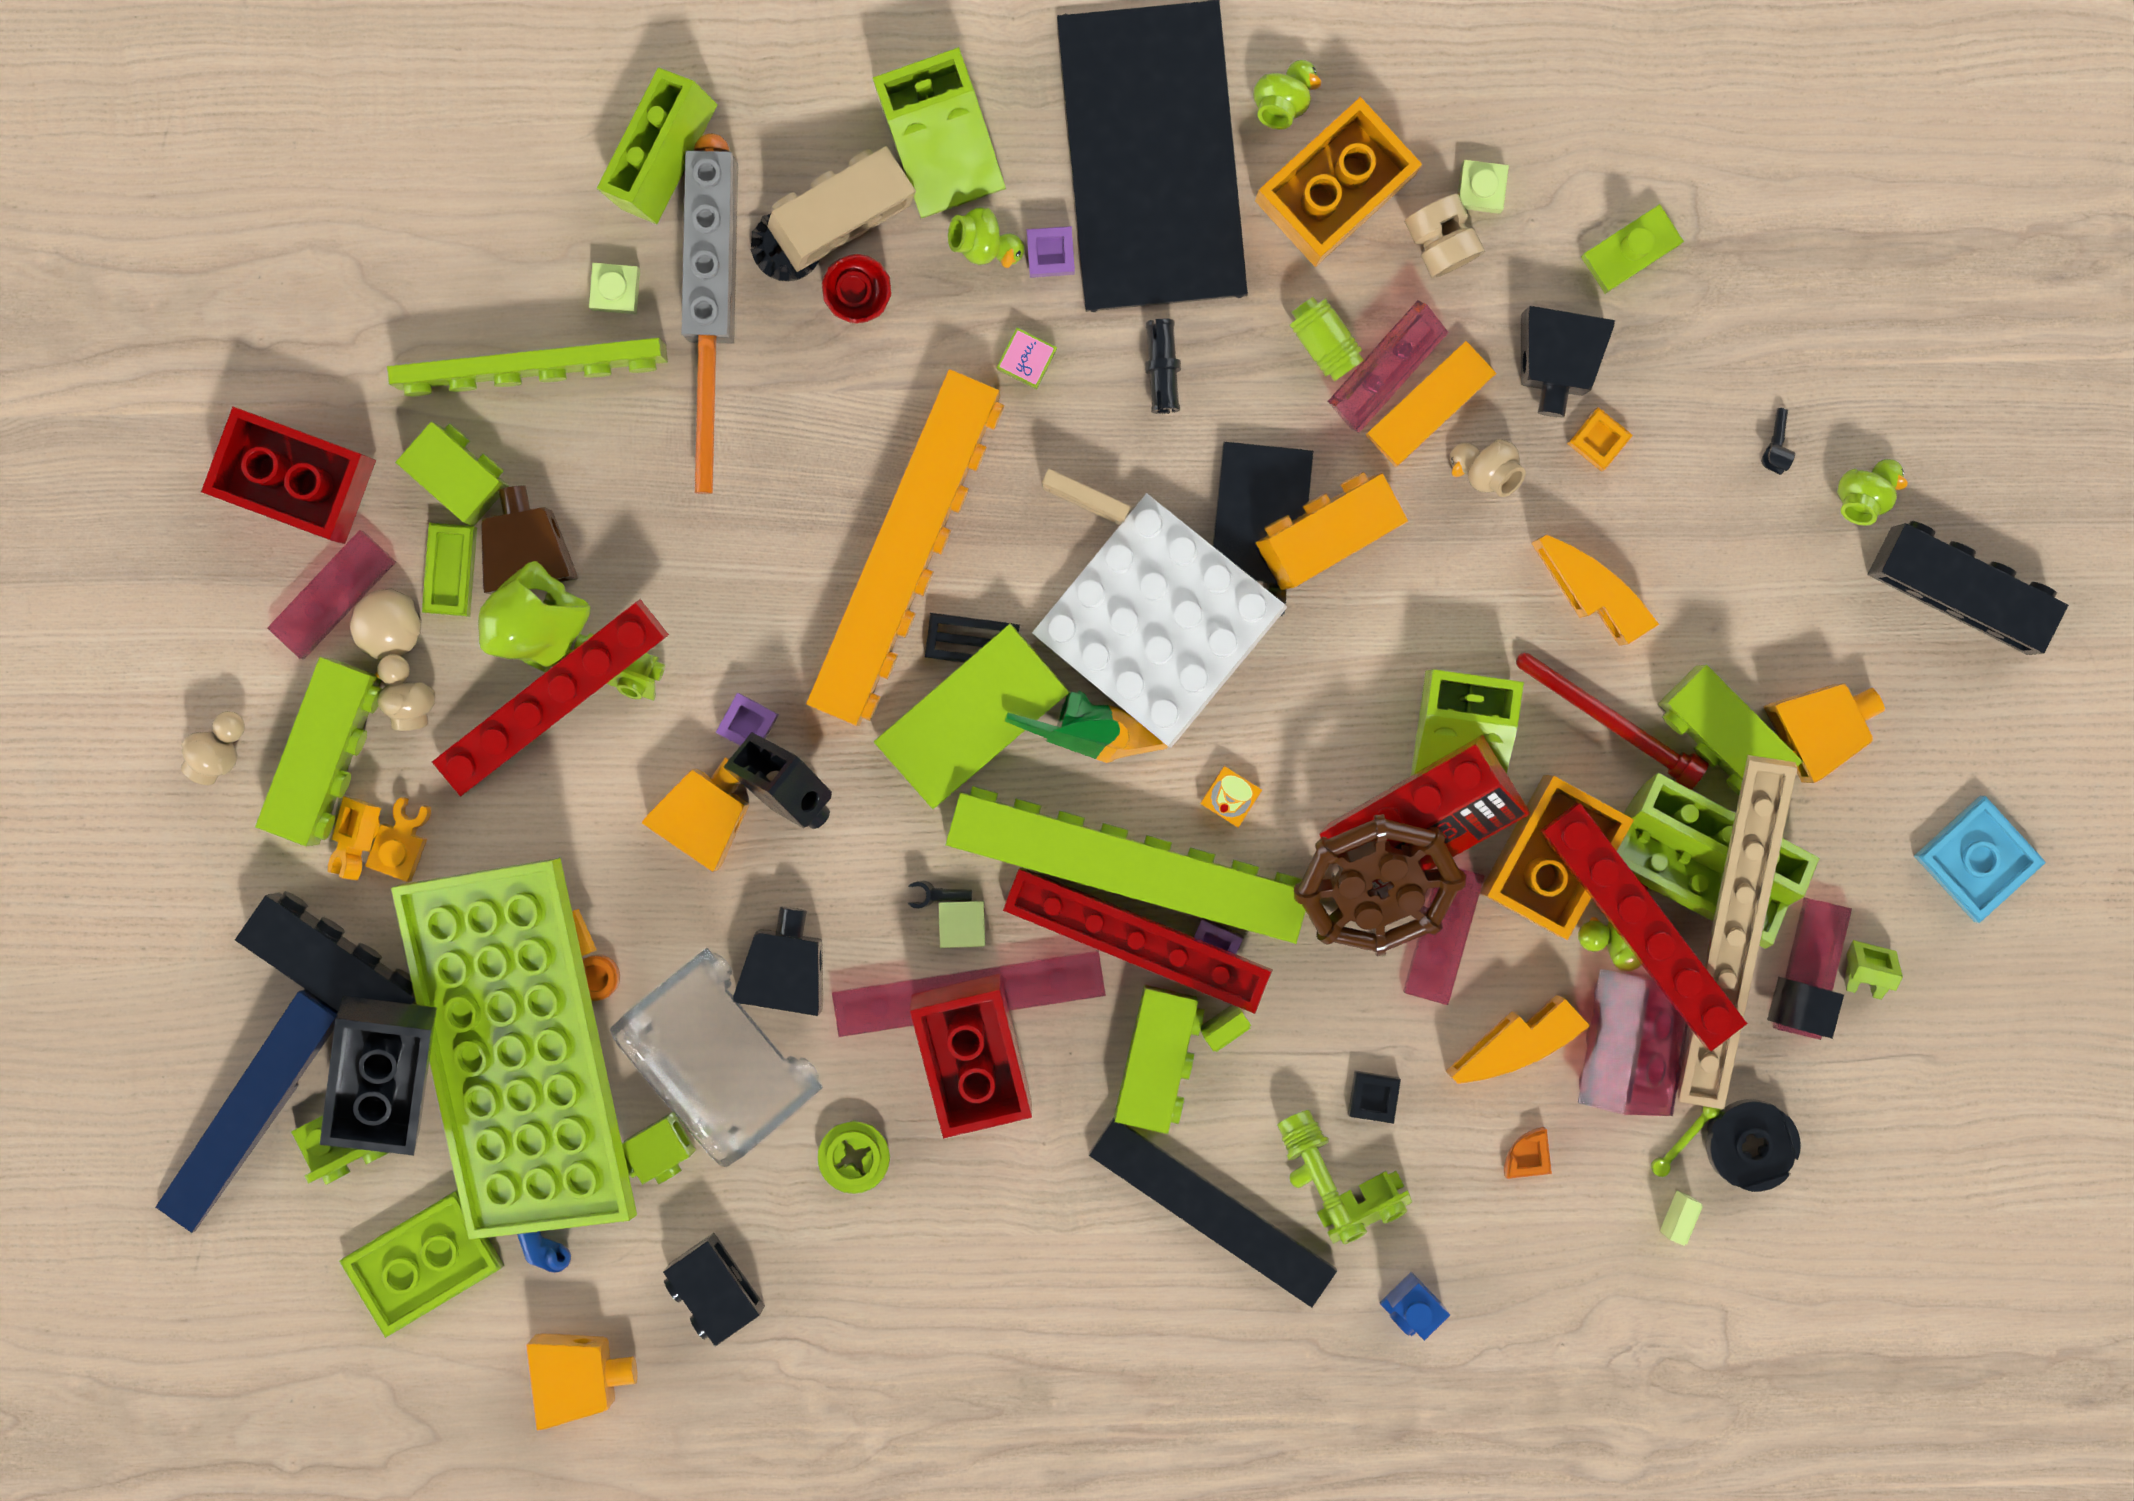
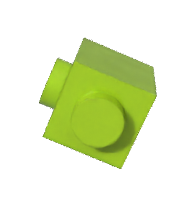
[622,1112,696,1185]

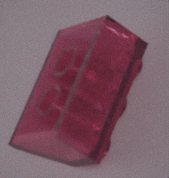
[1578,969,1688,1116]

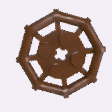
[1294,814,1466,956]

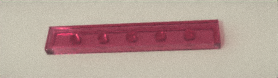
[832,950,1106,1037]

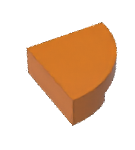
[1504,1127,1552,1179]

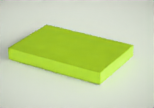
[339,1189,505,1338]

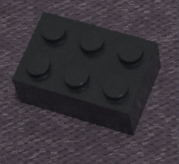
[320,996,437,1156]

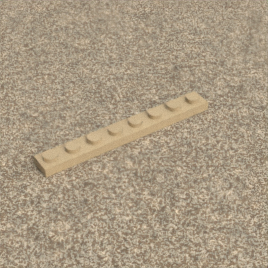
[1677,755,1797,1109]

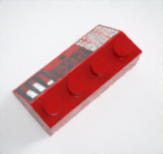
[1319,735,1530,889]

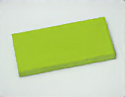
[874,623,1070,809]

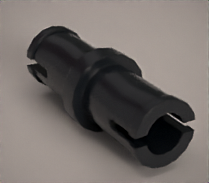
[1145,319,1181,414]

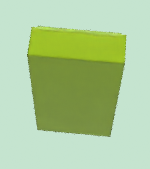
[422,523,477,617]
[1200,1005,1252,1052]

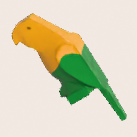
[1004,690,1168,763]

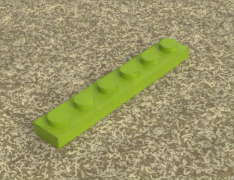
[387,338,668,396]

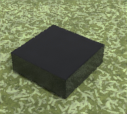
[1348,1070,1401,1124]

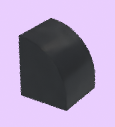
[1767,976,1844,1039]

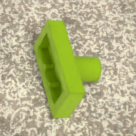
[1581,204,1684,294]

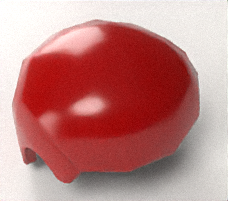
[822,254,892,323]

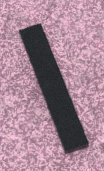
[1089,1117,1337,1308]

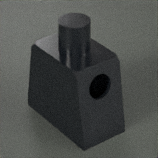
[1521,306,1615,418]
[724,732,832,829]
[732,906,823,1016]

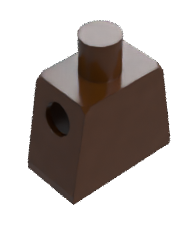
[481,485,578,595]

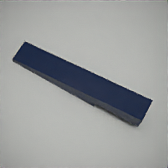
[155,989,338,1233]

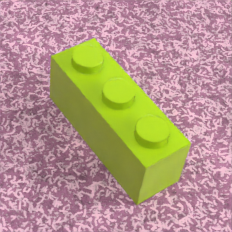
[596,67,718,224]
[1658,664,1803,795]
[1114,985,1204,1134]

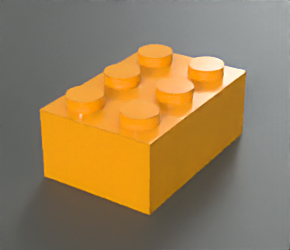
[1255,96,1422,267]
[1479,775,1634,940]

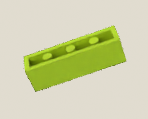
[255,657,382,847]

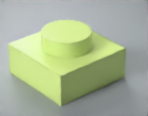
[1458,160,1509,214]
[589,263,640,314]

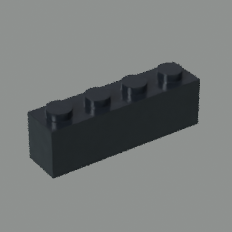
[1867,521,2069,655]
[235,891,417,1011]

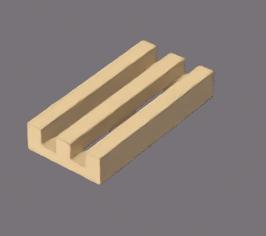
[1042,468,1131,525]

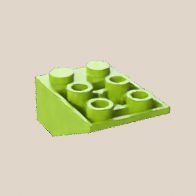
[873,47,1006,219]
[1411,669,1524,776]

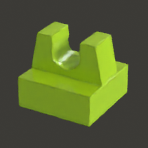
[1844,940,1903,1000]

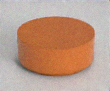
[583,955,620,1001]

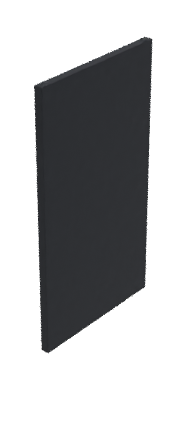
[1057,0,1248,313]

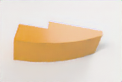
[1531,535,1659,646]
[1445,995,1590,1084]

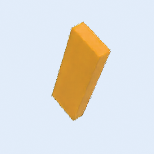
[1366,341,1497,467]

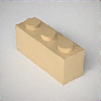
[767,146,916,272]

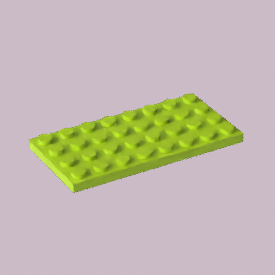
[391,858,637,1240]

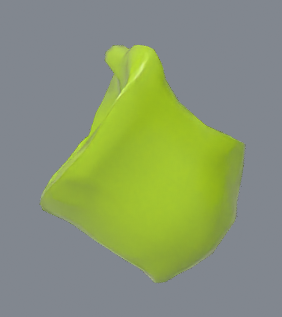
[478,561,590,667]

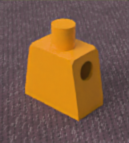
[1763,683,1885,783]
[642,757,749,872]
[526,1333,638,1430]

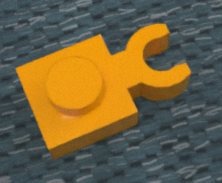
[328,796,381,881]
[365,797,431,882]

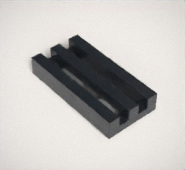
[925,613,1020,663]

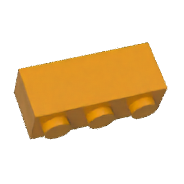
[1255,472,1408,590]

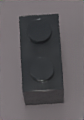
[663,1232,765,1346]

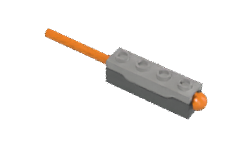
[681,133,738,494]

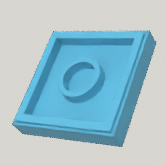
[1914,796,2046,923]

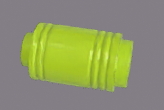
[1289,296,1364,382]

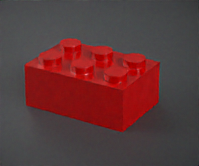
[201,406,376,544]
[910,974,1032,1139]

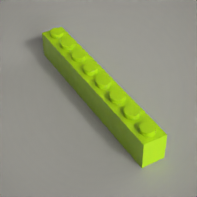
[945,786,1306,944]

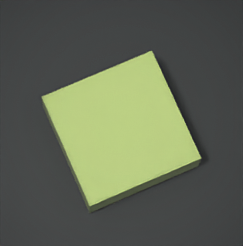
[939,900,986,948]
[1660,1190,1703,1246]

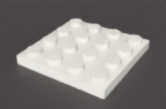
[1032,493,1287,748]

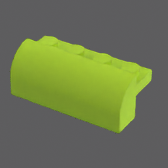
[1617,773,1820,949]

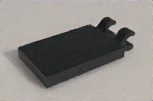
[1213,442,1314,616]

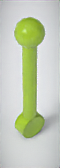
[1651,1106,1720,1177]

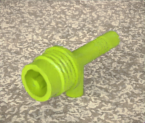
[1277,1110,1352,1229]

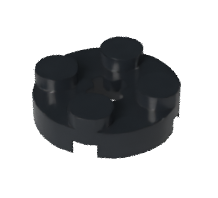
[1706,1099,1801,1192]

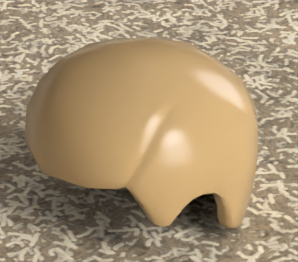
[350,588,421,661]

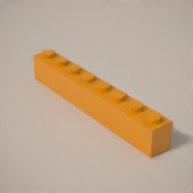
[806,369,1005,726]

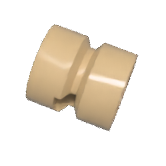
[1404,194,1485,278]

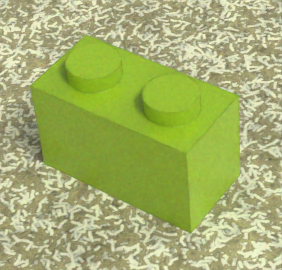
[395,421,509,526]

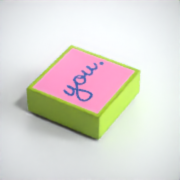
[997,328,1057,390]

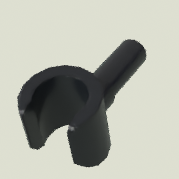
[1761,408,1795,475]
[908,880,972,909]

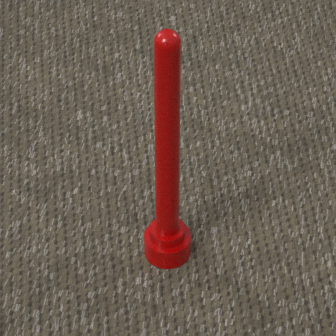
[1516,653,1709,790]

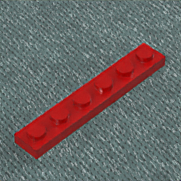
[432,599,669,797]
[1540,803,1748,1051]
[1003,867,1273,1014]

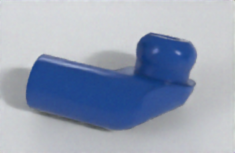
[517,1231,571,1273]

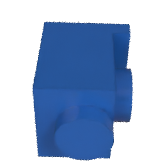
[1380,1272,1450,1341]

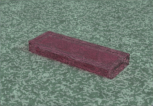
[1327,300,1449,433]
[267,530,396,659]
[1403,868,1485,1005]
[1773,897,1852,1040]

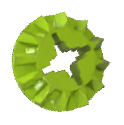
[818,1120,890,1194]

